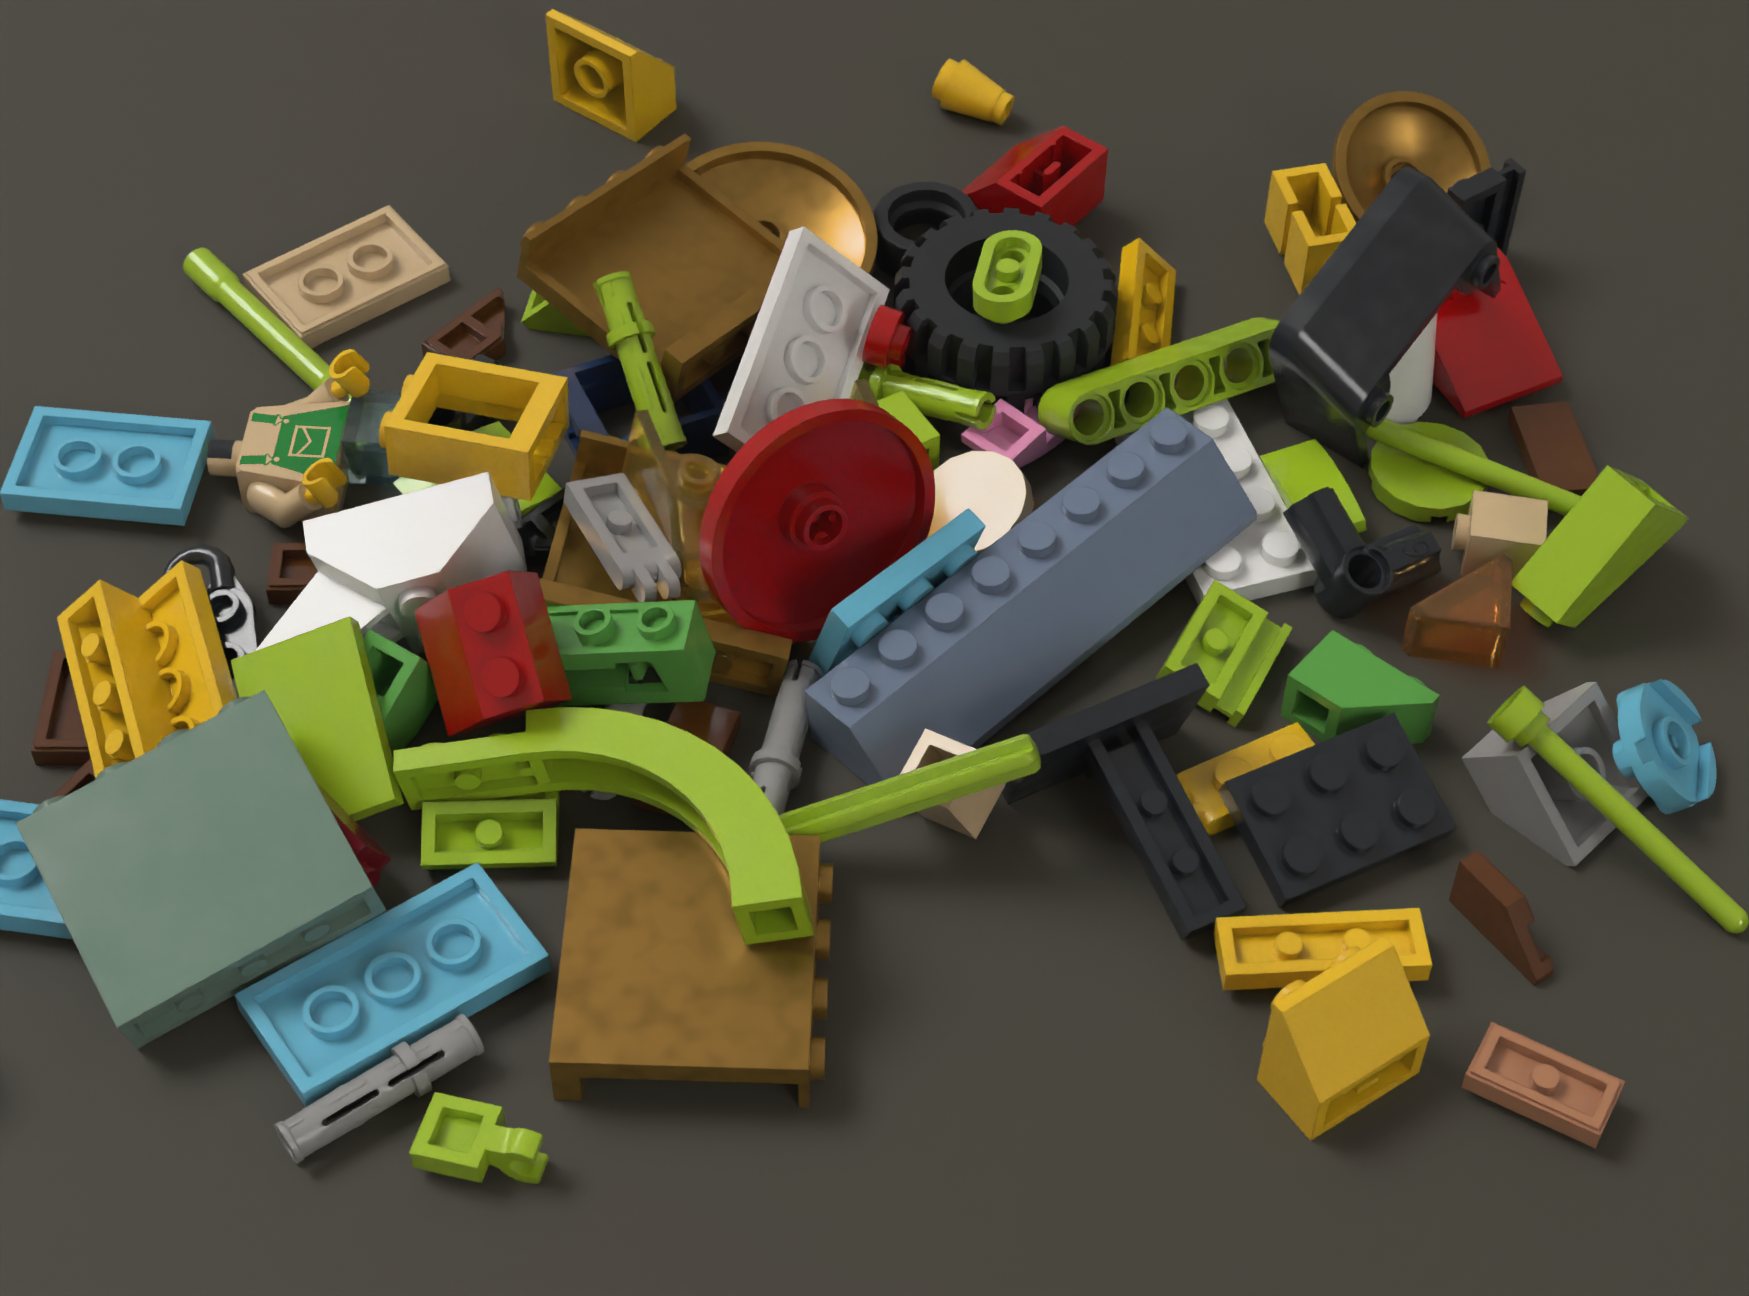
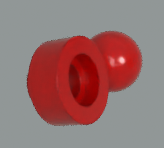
[862,304,912,369]

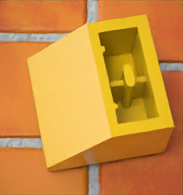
[1257,935,1430,1141]

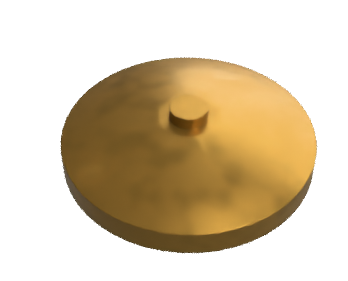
[685,142,877,276]

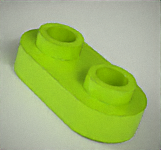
[973,230,1042,324]

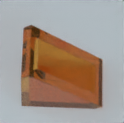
[1401,554,1513,668]

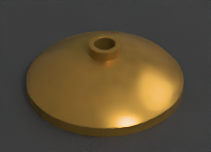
[1331,91,1491,223]

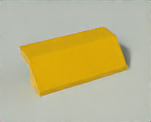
[57,560,237,778]

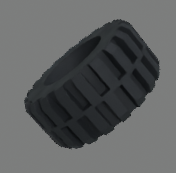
[894,208,1118,413]

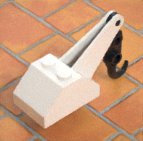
[162,472,527,698]

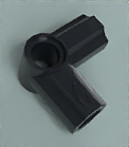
[1283,486,1442,619]

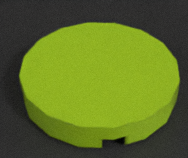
[1368,422,1488,523]

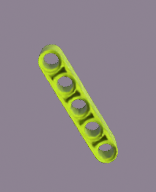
[1038,317,1280,445]

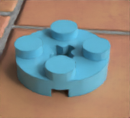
[1612,679,1717,815]

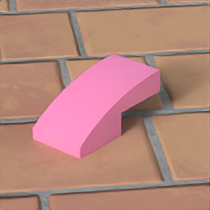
[961,398,1079,468]

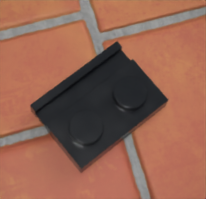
[1447,158,1526,256]

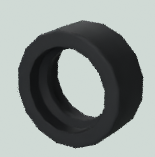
[874,182,978,277]

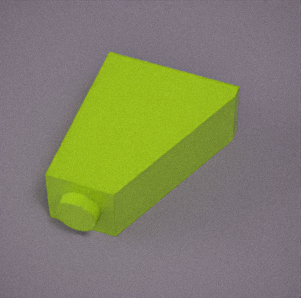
[1510,465,1689,628]

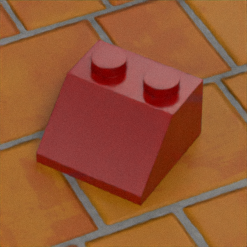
[414,570,572,737]

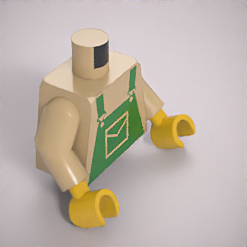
[207,349,370,528]

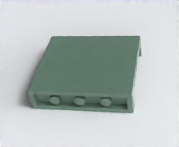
[16,690,387,1049]

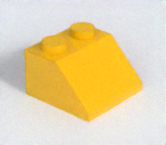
[545,9,676,142]

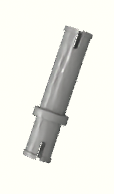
[749,659,824,815]
[274,1014,485,1164]

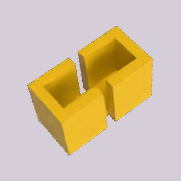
[1264,163,1356,296]

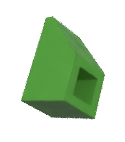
[1280,630,1440,744]

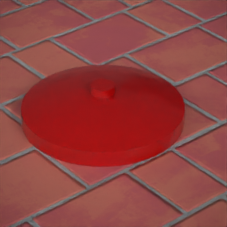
[699,399,935,643]

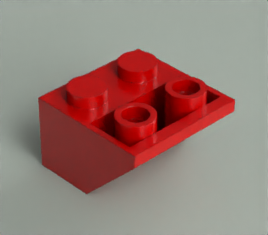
[961,125,1108,226]

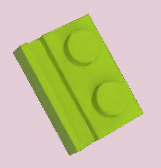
[1156,580,1293,728]

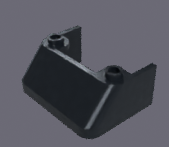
[1268,166,1501,469]

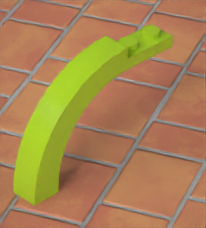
[393,707,814,945]

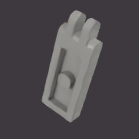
[563,473,682,602]

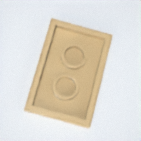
[242,205,451,349]

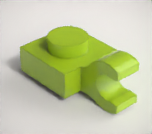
[409,1092,549,1184]

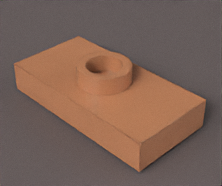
[1461,1022,1625,1149]

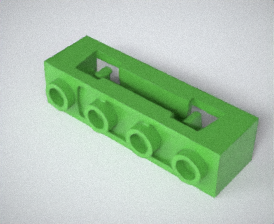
[547,600,716,706]

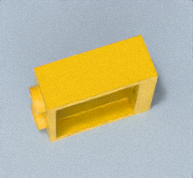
[379,352,570,501]

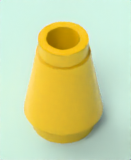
[931,58,1015,126]

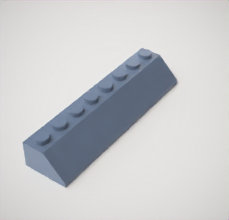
[805,407,1257,785]

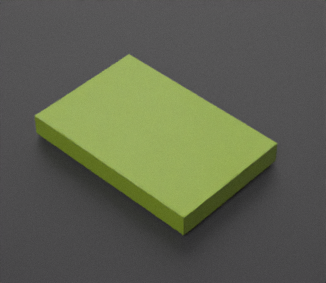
[231,616,404,821]

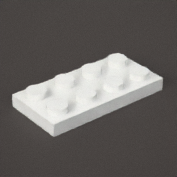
[713,227,890,452]
[1115,399,1318,605]

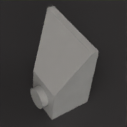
[1462,682,1649,866]

